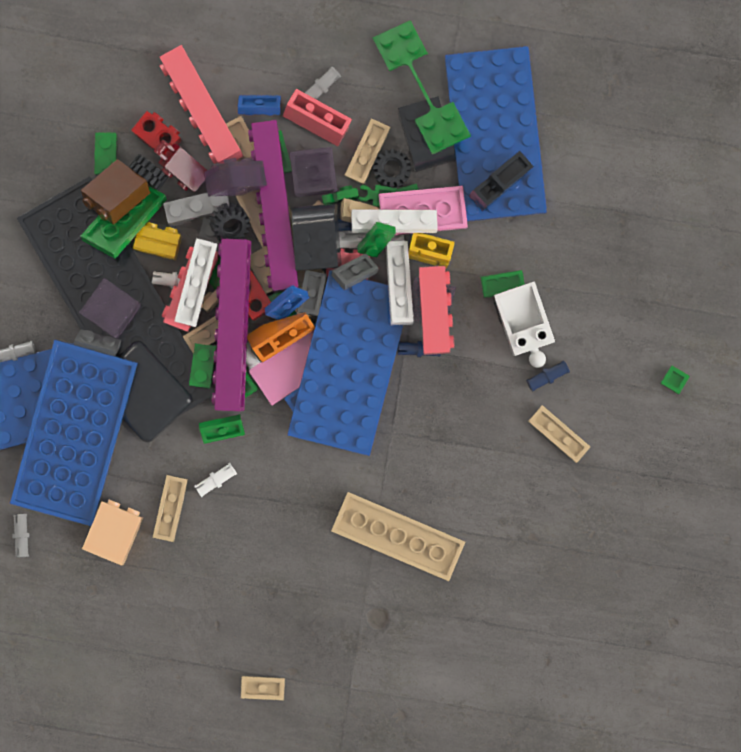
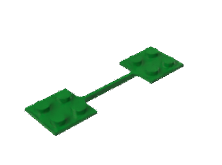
[373,20,471,154]

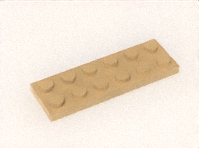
[331,492,465,581]

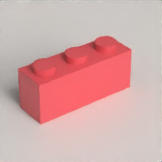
[283,89,352,146]

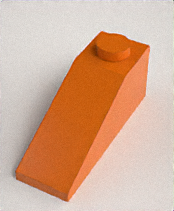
[247,312,315,363]

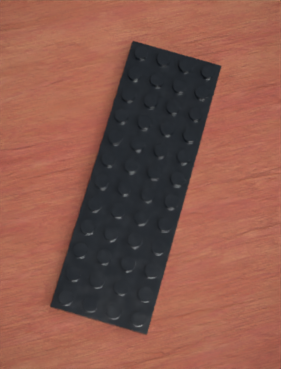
[17,176,215,417]

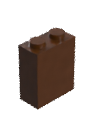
[81,159,150,225]

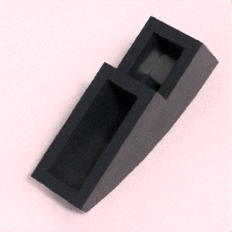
[469,151,534,212]

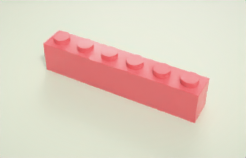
[159,45,243,168]

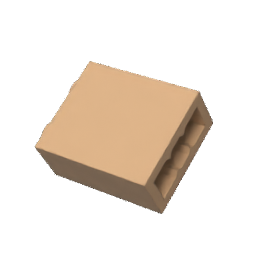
[82,499,143,565]

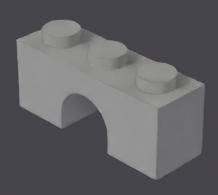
[163,188,230,227]

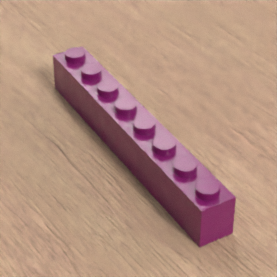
[248,120,299,293]
[212,239,251,411]

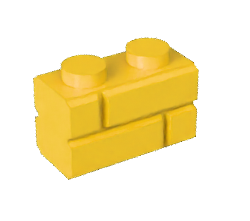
[133,222,182,260]
[408,233,455,269]

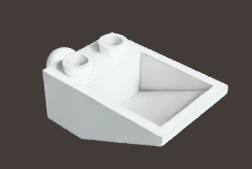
[494,281,555,368]

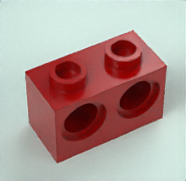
[131,111,182,155]
[248,271,271,322]

